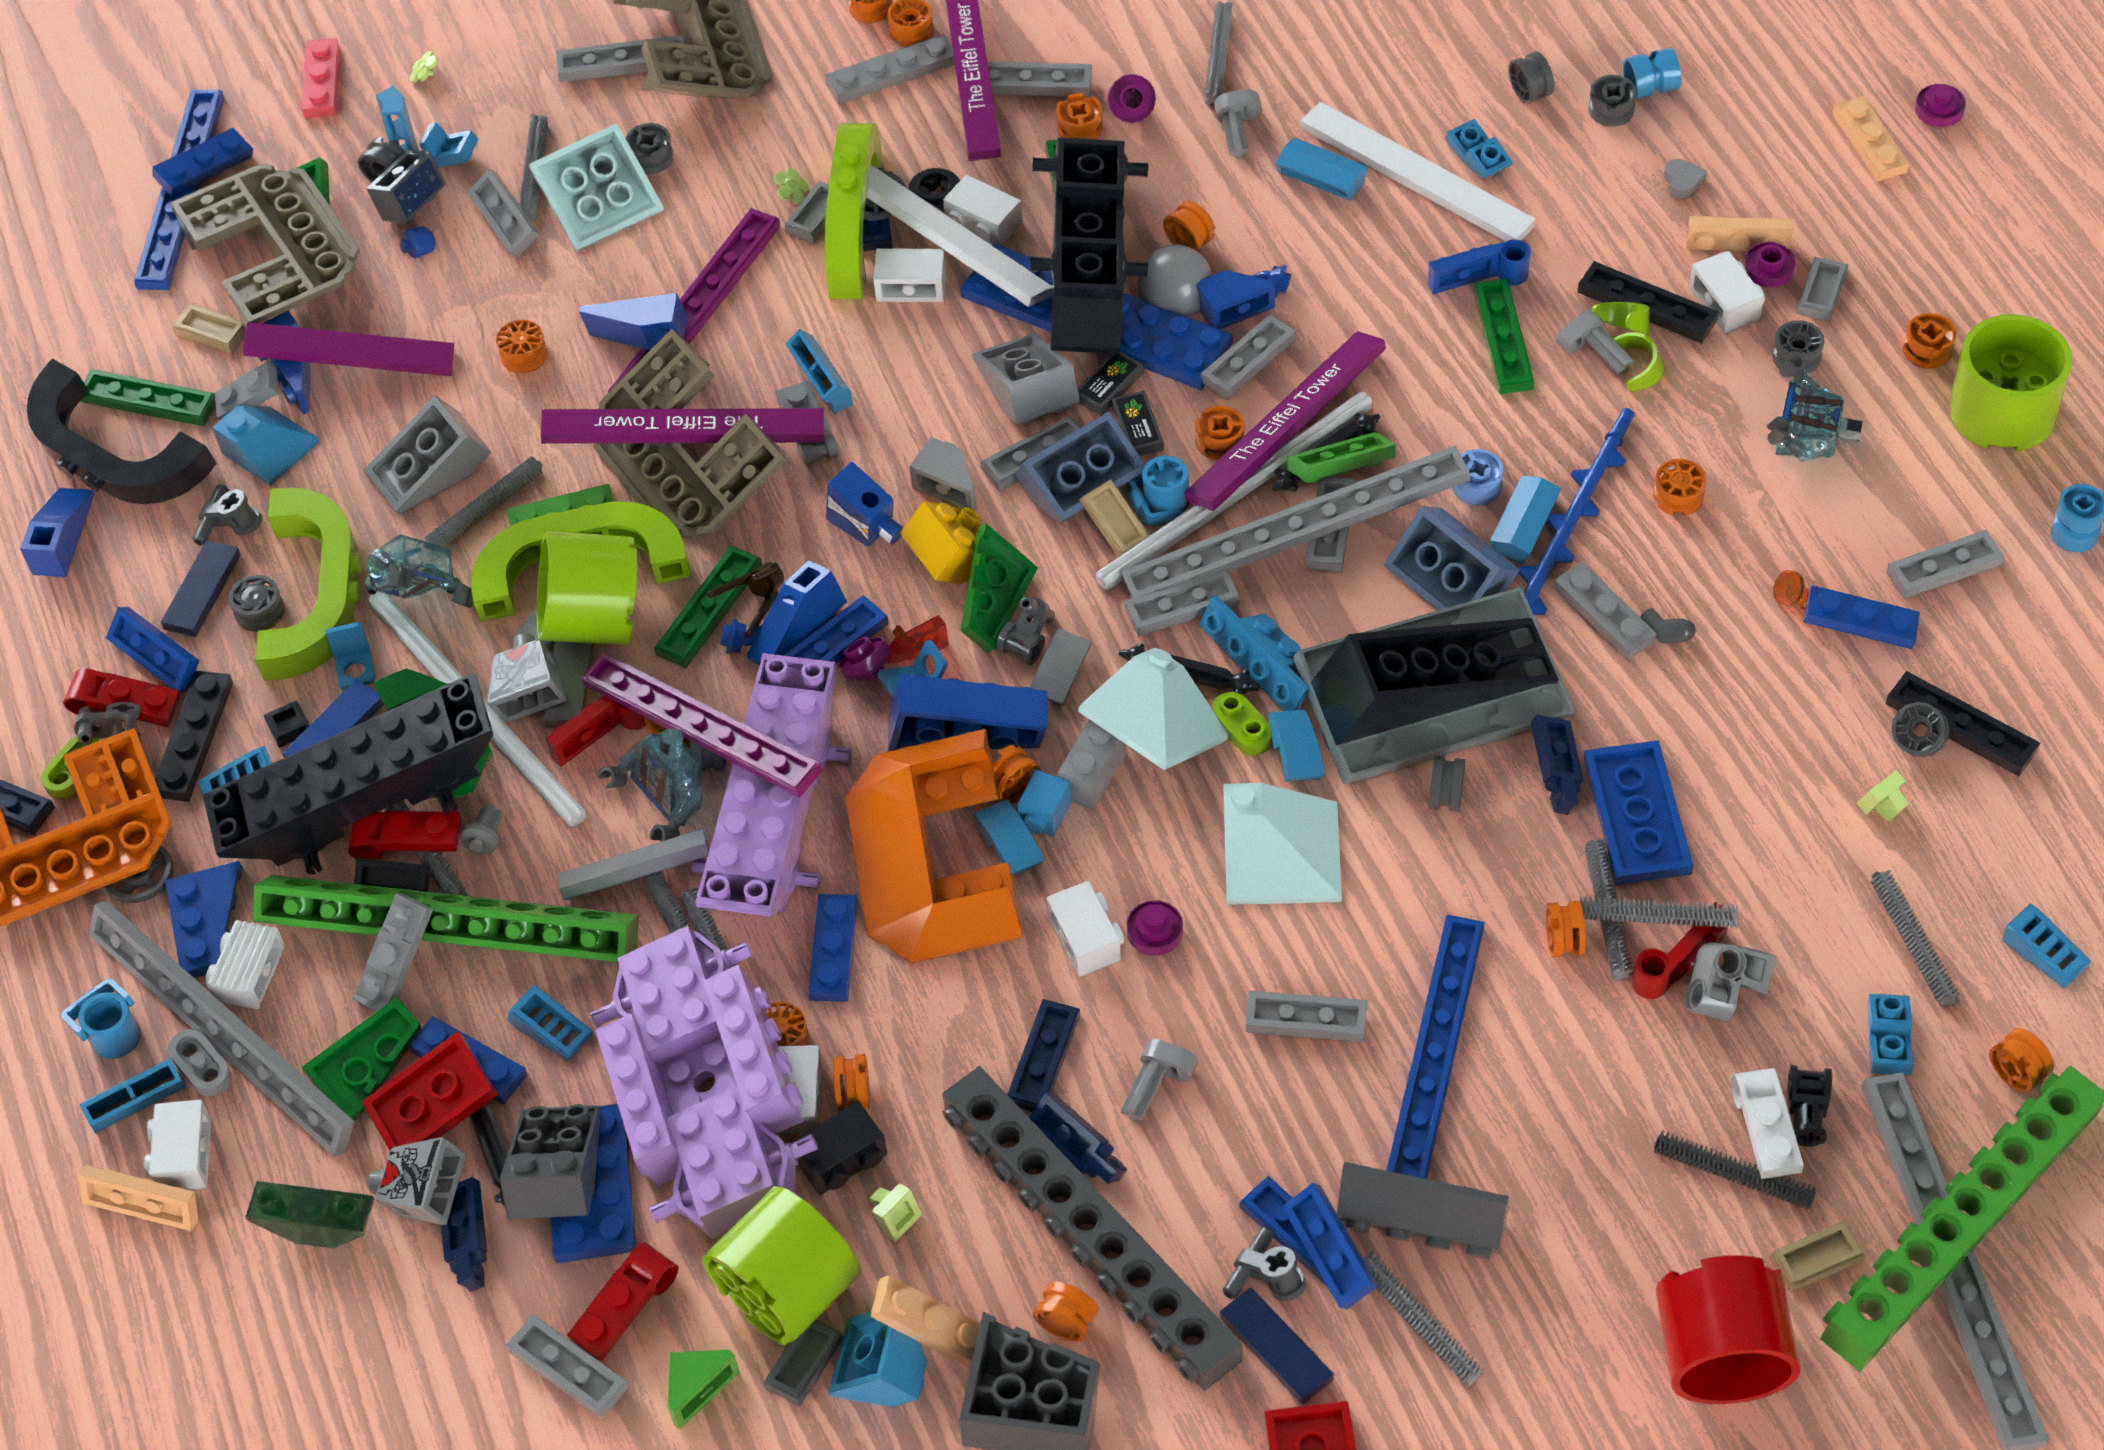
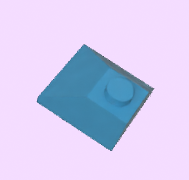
[212,406,319,486]
[828,1311,927,1407]

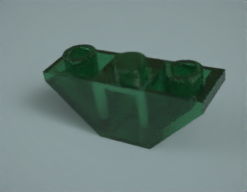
[245,1181,374,1249]

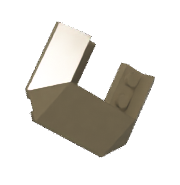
[613,0,773,99]
[170,164,360,330]
[593,329,787,537]

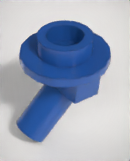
[1251,265,1292,298]
[720,618,762,654]

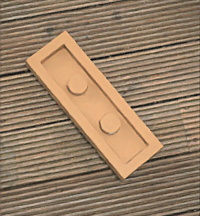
[1832,96,1909,182]
[1686,216,1794,251]
[78,1164,199,1231]
[870,1275,980,1367]

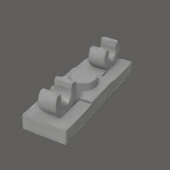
[353,893,433,1012]

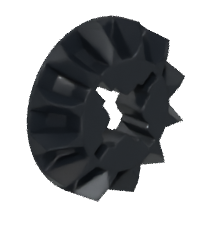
[908,168,960,210]

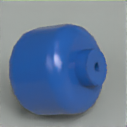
[400,226,436,258]

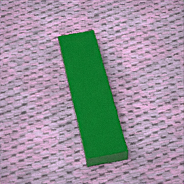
[1473,278,1534,394]
[80,369,216,426]
[654,545,762,668]

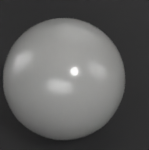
[1138,245,1213,317]

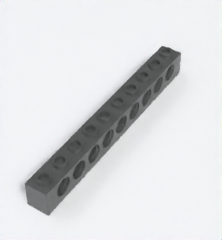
[942,1065,1242,1391]

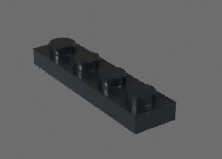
[1577,261,1719,343]
[155,670,233,802]
[1885,671,2040,777]

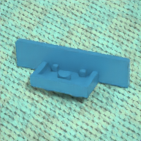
[1199,596,1310,711]

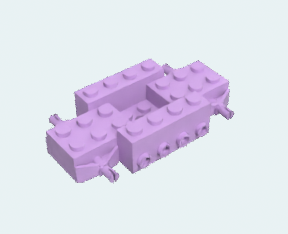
[590,926,818,1239]

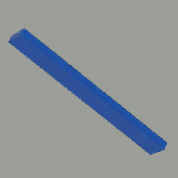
[134,90,225,290]
[1386,915,1485,1179]

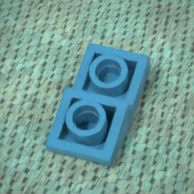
[1445,119,1513,179]
[1268,710,1325,782]
[973,799,1045,876]
[1868,994,1914,1076]

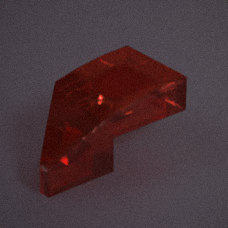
[885,615,949,664]

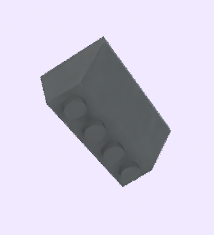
[1337,1162,1509,1259]

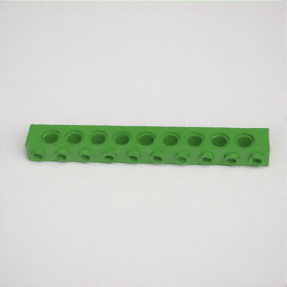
[253,875,639,962]
[1820,1065,2104,1372]

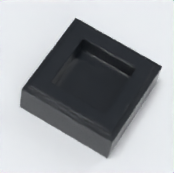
[263,700,310,748]

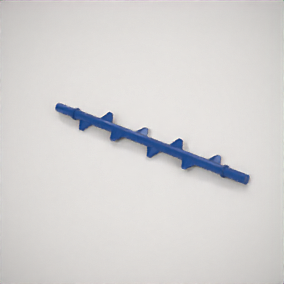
[1519,408,1635,615]

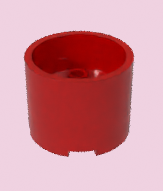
[1656,1255,1801,1404]

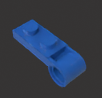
[1428,239,1531,294]

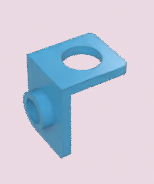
[326,622,376,690]
[877,640,948,698]

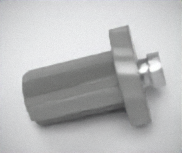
[461,804,502,854]

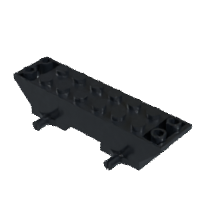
[1030,138,1148,354]
[203,672,494,875]

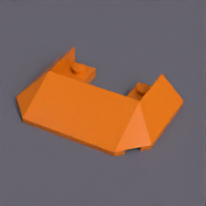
[0,727,172,926]
[845,729,1024,964]

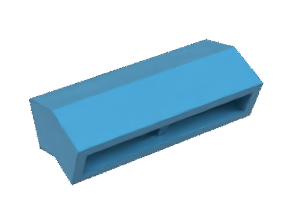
[376,86,419,151]
[1276,138,1368,201]
[786,329,853,414]
[1490,476,1562,565]
[79,1058,186,1133]

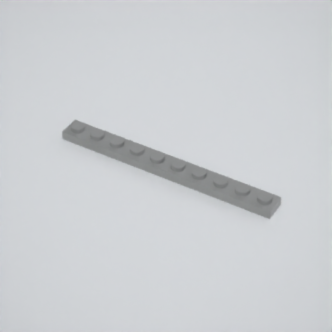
[1121,445,1470,599]
[88,900,354,1157]
[1861,1073,2049,1450]

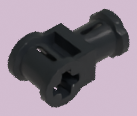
[1787,1065,1832,1146]

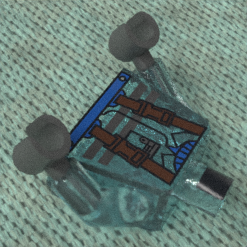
[1767,351,1863,462]
[364,534,473,608]
[598,729,703,842]

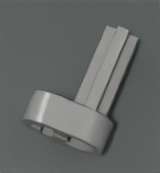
[1214,89,1262,159]
[1556,309,1635,375]
[1121,1039,1198,1121]

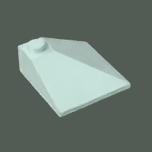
[529,123,664,252]
[1078,648,1229,770]
[1223,783,1342,905]

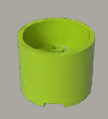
[1950,314,2072,451]
[537,531,637,646]
[702,1186,861,1346]

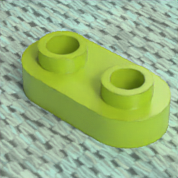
[1213,692,1272,755]
[41,735,100,799]

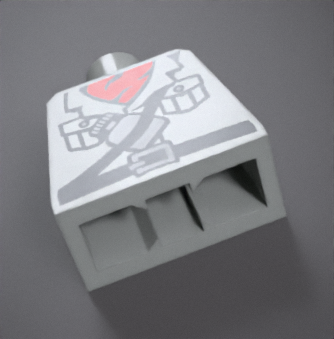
[487,634,567,723]
[368,1137,467,1225]

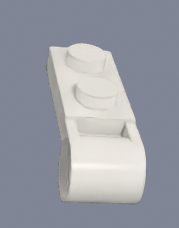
[1731,1068,1804,1179]

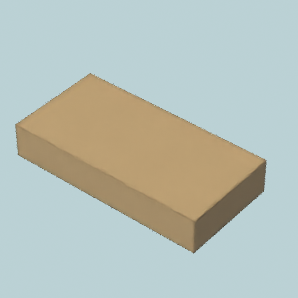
[172,304,246,354]
[1079,479,1149,557]
[1770,1221,1865,1292]

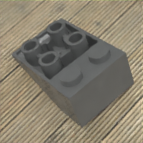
[500,1104,601,1219]

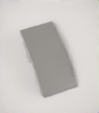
[1030,628,1092,707]

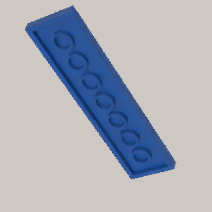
[960,243,1233,390]

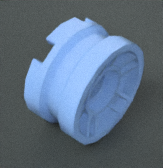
[1452,449,1503,506]

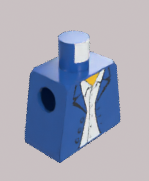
[826,461,904,546]

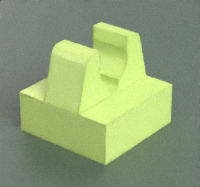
[1856,770,1909,821]
[869,1183,922,1242]

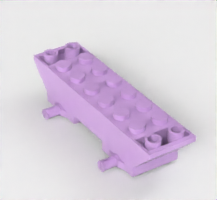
[691,653,852,917]

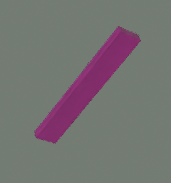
[243,322,455,376]

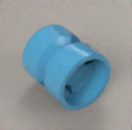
[1622,48,1681,99]
[2050,484,2104,552]

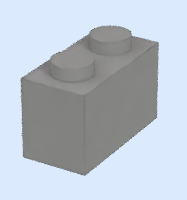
[1058,719,1126,810]

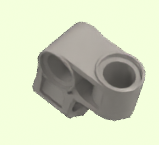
[1685,942,1777,1021]

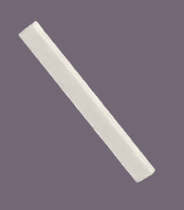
[1300,101,1536,241]
[866,165,1052,307]

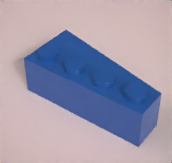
[888,674,1047,752]

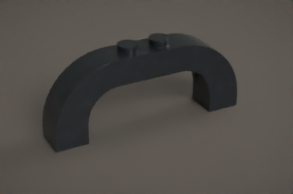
[27,358,217,504]

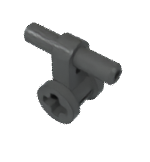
[193,484,262,545]
[997,597,1055,665]
[74,702,141,745]
[1222,1227,1306,1301]

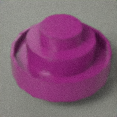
[1107,74,1156,123]
[1915,84,1966,127]
[1744,242,1796,288]
[838,637,890,681]
[1127,900,1183,956]

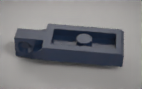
[1531,714,1583,815]
[1029,1091,1128,1184]
[441,1177,487,1292]

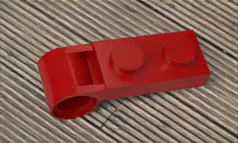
[63,668,180,727]
[546,696,646,767]
[348,811,462,860]
[1633,901,1728,999]
[567,1242,679,1362]

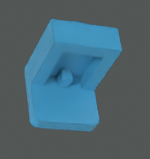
[419,122,479,168]

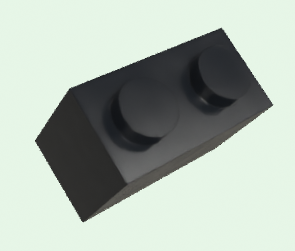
[791,1101,888,1195]

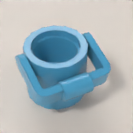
[1127,455,1189,526]
[62,979,140,1059]

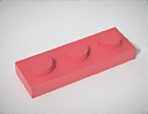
[302,38,340,118]

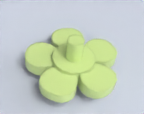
[410,51,438,83]
[773,168,809,205]

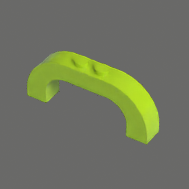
[825,123,882,300]
[255,488,363,681]
[471,501,692,622]

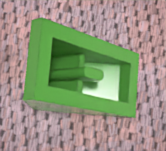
[668,1350,739,1430]

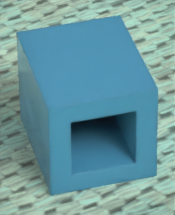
[1017,770,1072,837]

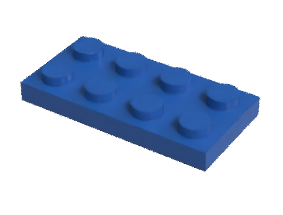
[1583,740,1694,885]
[551,1104,636,1263]

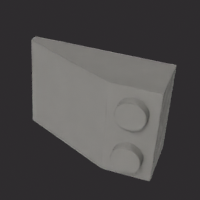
[972,333,1080,424]
[364,396,492,514]

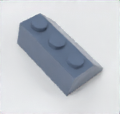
[1015,411,1145,523]
[1384,506,1520,610]

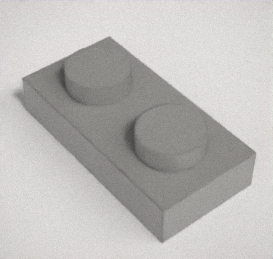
[215,361,278,421]

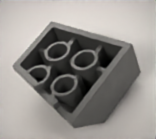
[959,1312,1100,1450]

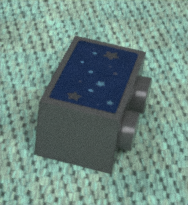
[366,150,446,224]

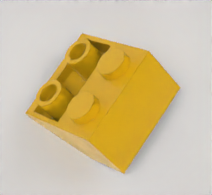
[900,501,982,585]

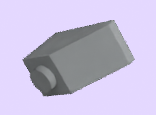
[909,437,977,511]

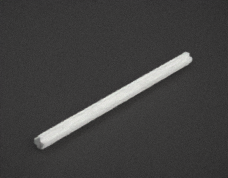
[1096,392,1373,590]
[369,590,586,827]

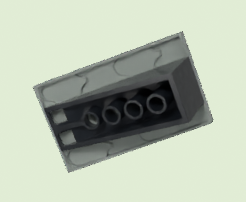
[1293,587,1576,785]

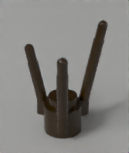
[707,562,784,638]

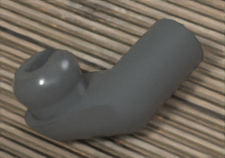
[1640,608,1696,644]

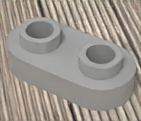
[168,1029,232,1097]

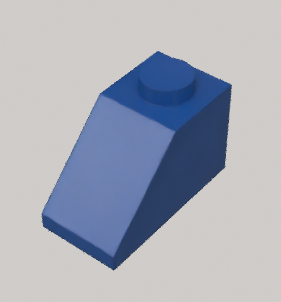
[1196,270,1275,330]

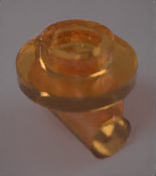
[1773,570,1809,609]

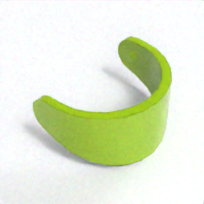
[1592,302,1649,335]
[1613,332,1665,391]

